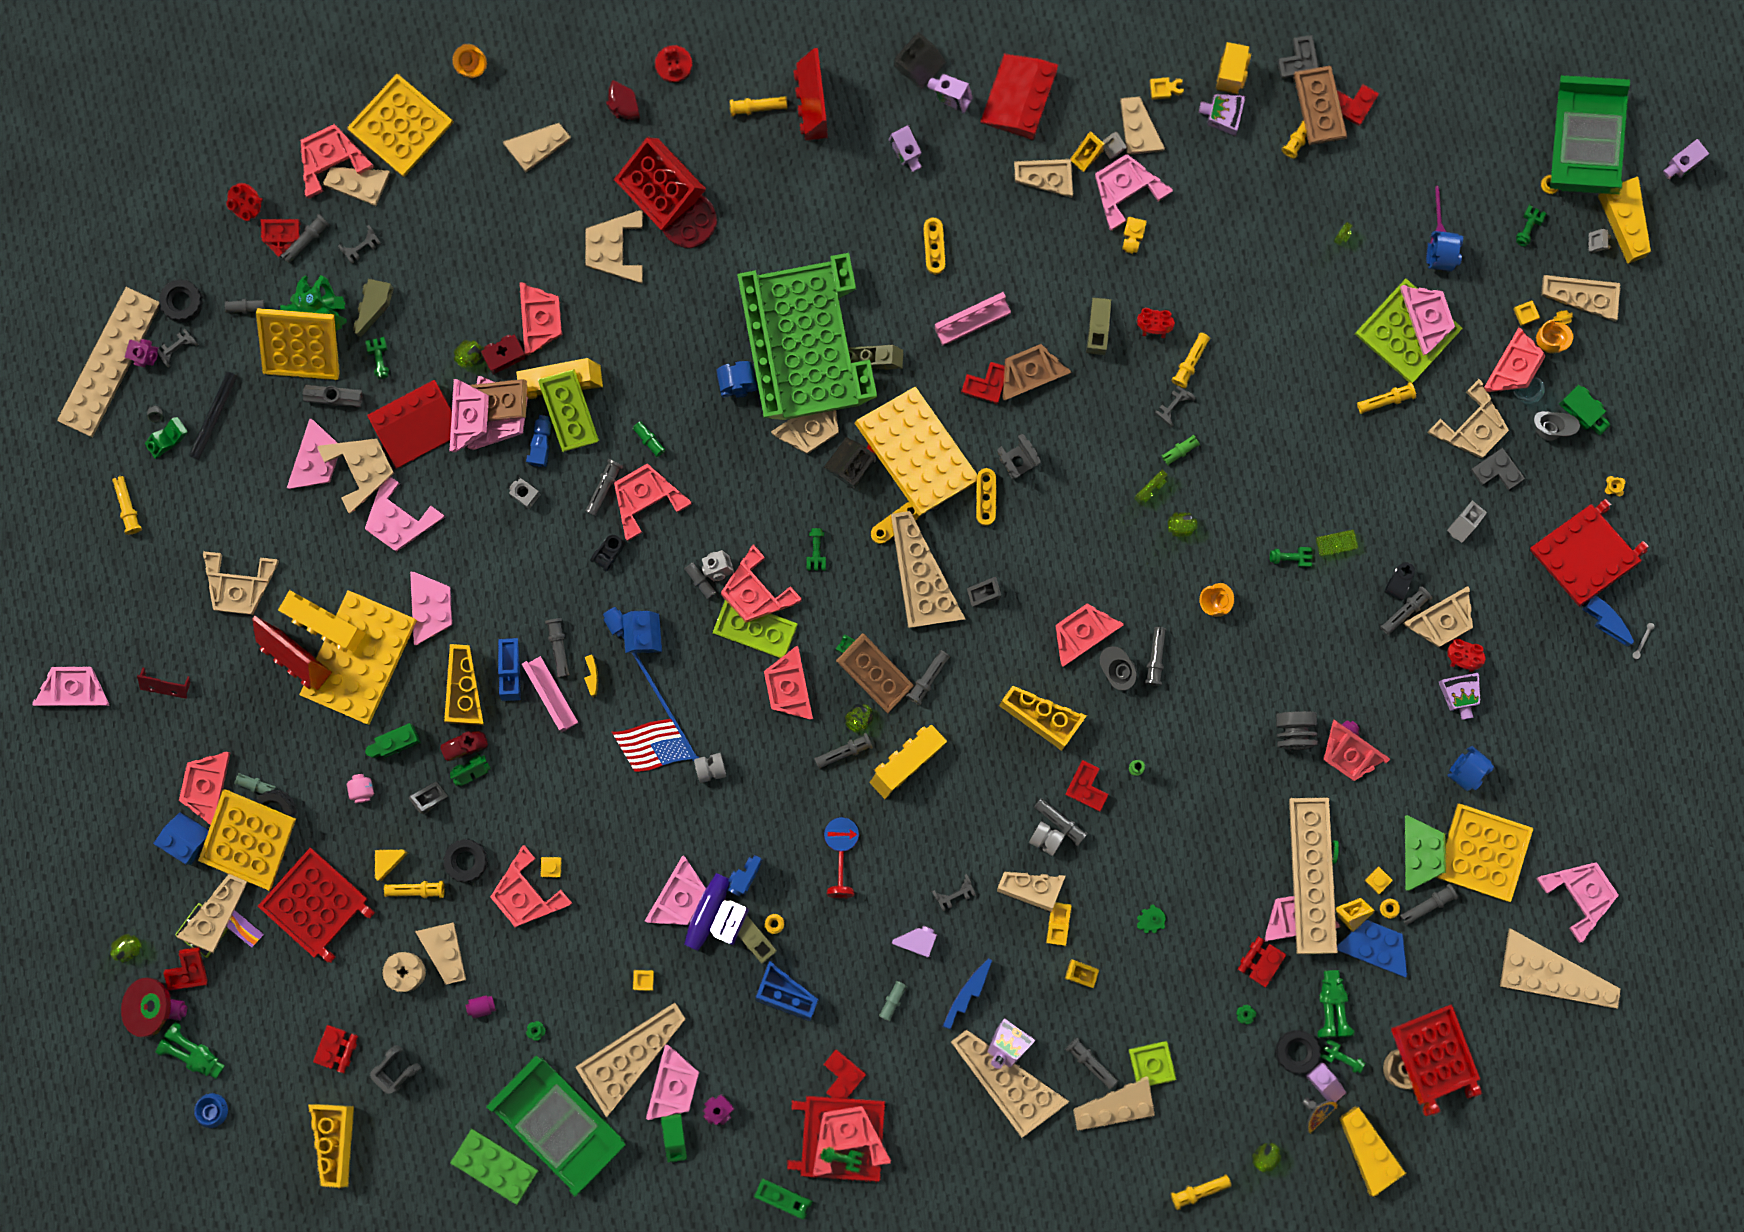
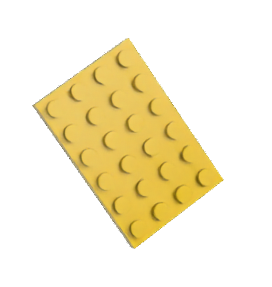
[855,387,977,516]
[299,590,417,725]

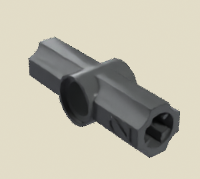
[303,385,363,407]

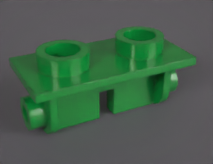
[450,755,491,786]

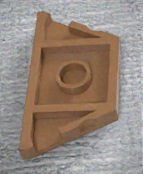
[1003,344,1071,400]

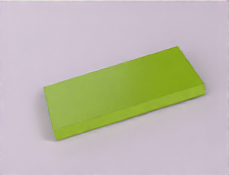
[538,369,599,452]
[713,600,798,658]

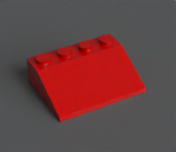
[793,48,828,140]
[980,54,1058,140]
[614,137,706,230]
[367,380,452,469]
[252,616,332,690]

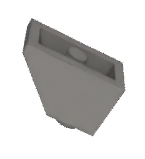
[1447,500,1487,543]

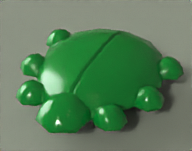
[1137,904,1165,933]

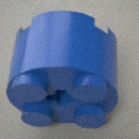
[1426,231,1463,271]
[716,361,758,398]
[1448,746,1494,791]

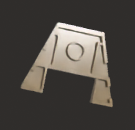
[586,211,643,283]
[1427,379,1509,459]
[317,439,394,514]
[203,551,279,615]

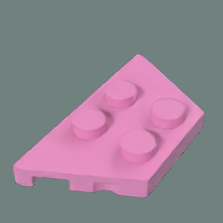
[1400,285,1455,356]
[450,379,489,452]
[287,419,338,489]
[410,572,452,645]
[33,667,109,706]
[645,856,706,925]
[1265,896,1340,941]
[646,1045,699,1120]

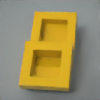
[584,654,598,697]
[1046,902,1071,946]

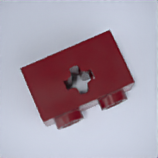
[481,334,527,375]

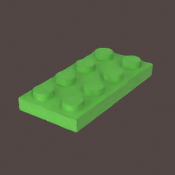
[451,1129,538,1205]

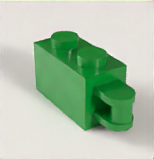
[1559,385,1610,435]
[365,723,421,758]

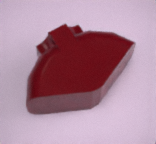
[606,80,640,120]
[441,731,488,761]

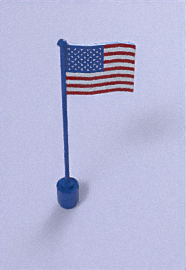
[603,607,699,772]

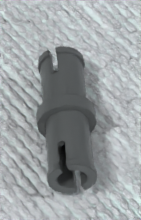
[225,299,265,314]
[684,562,717,599]

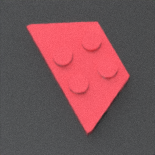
[520,283,562,355]
[1484,328,1546,392]
[1055,604,1124,667]
[764,646,813,719]
[1324,720,1390,781]
[179,752,230,825]

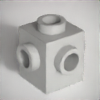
[702,550,734,581]

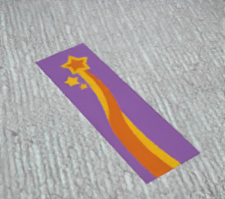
[227,910,264,947]

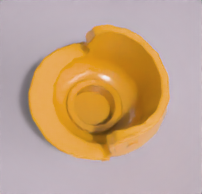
[452,44,487,78]
[1536,319,1573,353]
[1199,583,1234,617]

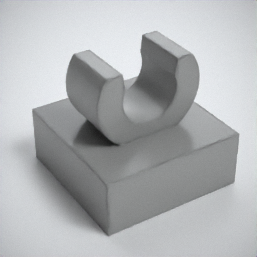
[1102,132,1127,159]
[1589,229,1611,252]

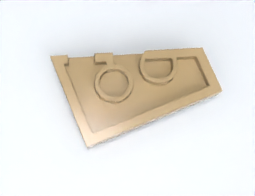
[1121,97,1165,154]
[1014,159,1073,198]
[323,167,391,206]
[415,923,466,984]

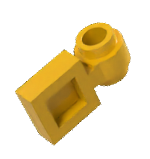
[1122,217,1146,254]

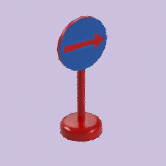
[824,817,859,898]

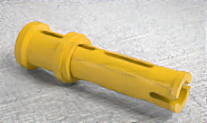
[730,96,787,117]
[1282,120,1307,159]
[1171,333,1210,388]
[1357,382,1416,414]
[112,476,142,535]
[384,881,445,898]
[1171,1174,1231,1210]

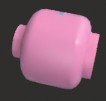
[347,774,374,803]

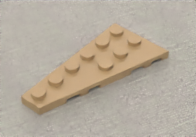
[891,511,965,628]
[1500,929,1620,1008]
[576,1003,685,1117]
[951,1030,1069,1137]

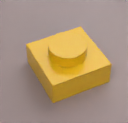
[1514,301,1540,326]
[541,857,561,877]
[1364,867,1393,894]
[633,970,654,990]

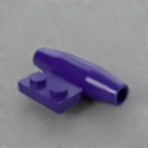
[684,873,749,951]

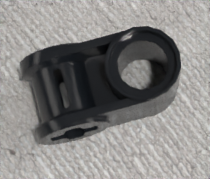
[590,535,624,572]
[1384,562,1415,601]

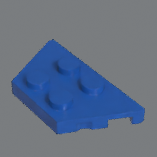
[1337,920,1407,977]

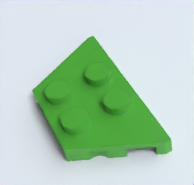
[1405,816,1446,891]

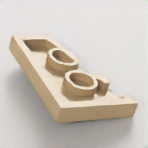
[503,123,571,172]
[997,872,1065,912]

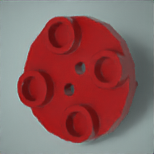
[655,46,692,82]
[226,183,263,221]
[1137,308,1175,338]
[1447,639,1486,673]

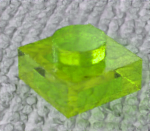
[1334,222,1353,245]

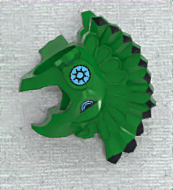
[277,275,346,332]

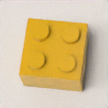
[1216,42,1251,94]

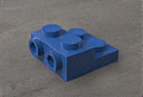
[728,855,763,897]

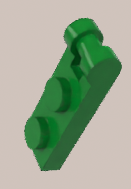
[754,1178,813,1220]

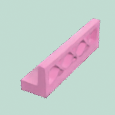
[935,292,1011,345]
[522,656,578,732]

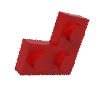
[1337,85,1379,126]
[961,362,1005,404]
[1065,760,1109,812]
[164,947,208,990]
[823,1049,866,1099]

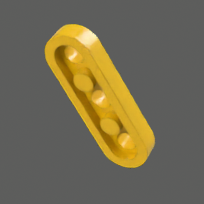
[924,218,945,274]
[976,468,996,526]
[871,502,919,544]

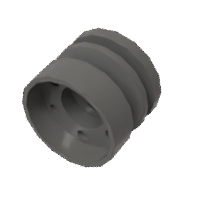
[1276,712,1318,750]

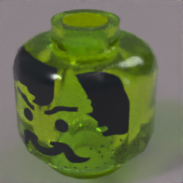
[454,340,482,368]
[1168,512,1197,537]
[845,704,874,733]
[110,934,141,963]
[1252,1143,1281,1173]

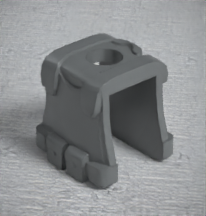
[997,434,1040,480]
[370,1045,421,1094]

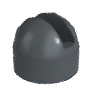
[147,405,163,422]

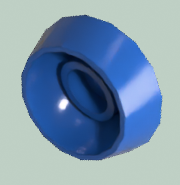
[194,1093,228,1128]

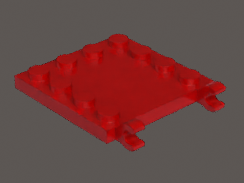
[1530,499,1649,607]
[258,848,375,963]
[1391,1005,1481,1116]
[787,1096,885,1181]

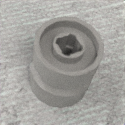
[694,753,726,783]
[1029,821,1064,856]

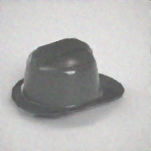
[1534,411,1580,441]
[1100,646,1137,690]

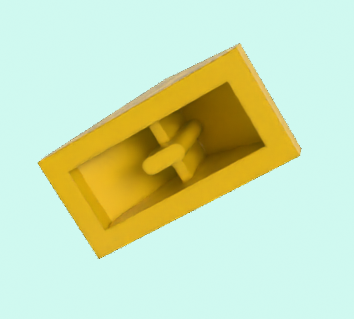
[1071,132,1105,172]
[375,850,408,881]
[1336,898,1375,932]
[1065,960,1099,988]

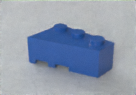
[755,961,818,1021]

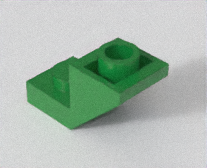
[145,417,188,459]
[661,1114,687,1162]

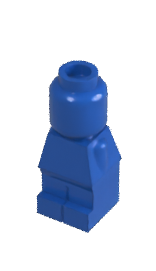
[526,415,552,467]

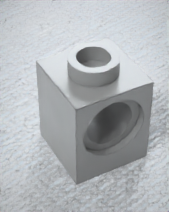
[509,478,541,509]

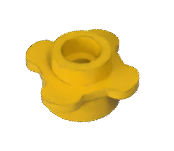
[1605,476,1625,497]

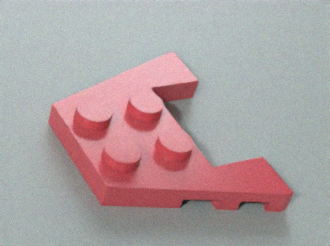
[301,124,374,199]
[614,464,692,541]
[721,545,802,623]
[491,845,573,927]
[814,1106,890,1176]

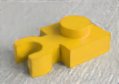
[1150,78,1184,99]

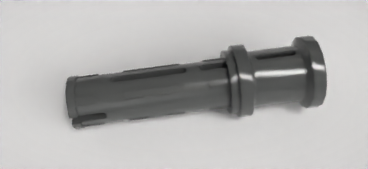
[281,214,331,264]
[585,459,623,516]
[1380,586,1433,636]
[545,618,570,677]
[1145,627,1166,686]
[906,650,950,705]
[814,733,873,769]
[1034,798,1088,846]
[1400,884,1458,926]
[1065,1037,1118,1089]

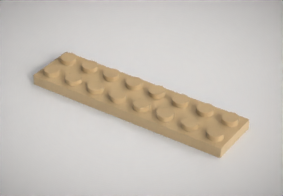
[57,287,160,437]
[1289,798,1337,954]

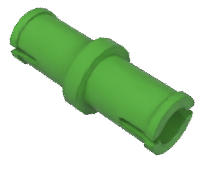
[1161,435,1200,466]
[1129,760,1145,776]

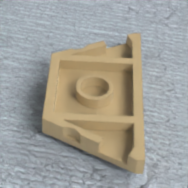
[771,410,839,454]
[1403,586,1473,647]

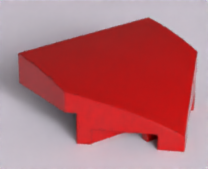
[261,219,300,257]

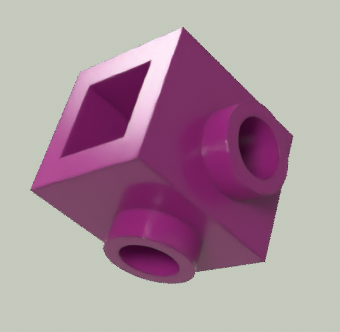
[124,339,158,367]
[703,1094,735,1125]

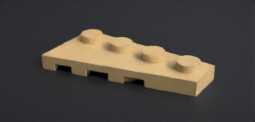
[1542,275,1620,322]
[177,874,248,953]
[1073,1076,1155,1130]

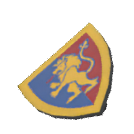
[1302,1097,1338,1133]

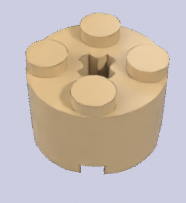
[383,952,426,992]
[1383,1049,1413,1089]

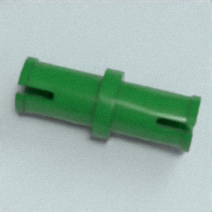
[632,421,666,457]

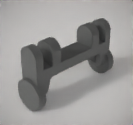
[338,225,381,264]
[158,329,199,368]
[1155,386,1196,427]
[932,874,976,912]

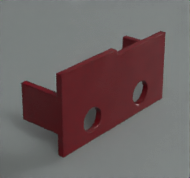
[137,668,191,699]

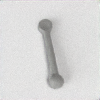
[1632,623,1655,659]

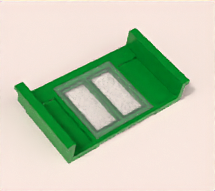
[1550,75,1630,195]
[486,1055,626,1196]

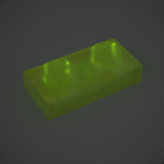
[1134,469,1168,504]
[1315,529,1358,557]

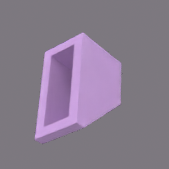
[892,926,936,957]
[1305,1063,1346,1103]

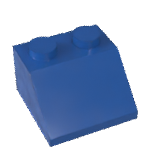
[622,611,662,653]
[154,812,209,865]

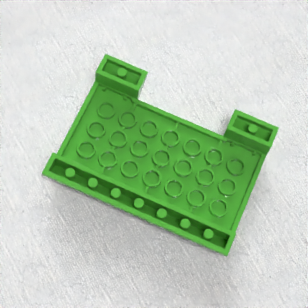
[737,253,877,420]

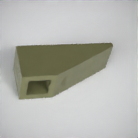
[353,279,393,338]
[1086,297,1111,355]
[848,345,903,369]
[738,915,777,964]

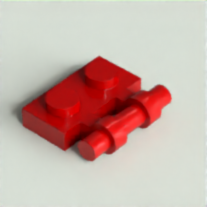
[1237,937,1286,988]
[313,1025,358,1073]

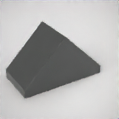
[967,577,1001,607]
[409,781,448,815]

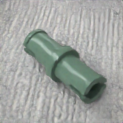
[235,773,276,794]
[879,981,907,1022]

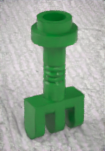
[1516,205,1546,246]
[366,337,389,379]
[807,528,826,571]
[1270,547,1312,567]
[1320,1039,1365,1073]
[821,1147,864,1173]

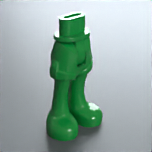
[1317,970,1354,1038]
[155,1022,225,1079]

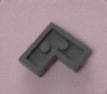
[1278,35,1318,79]
[1471,448,1525,490]

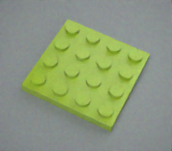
[1355,279,1463,383]

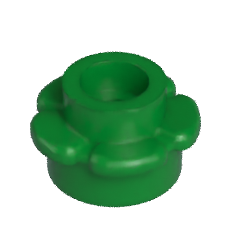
[1236,1005,1256,1024]
[526,1021,545,1041]

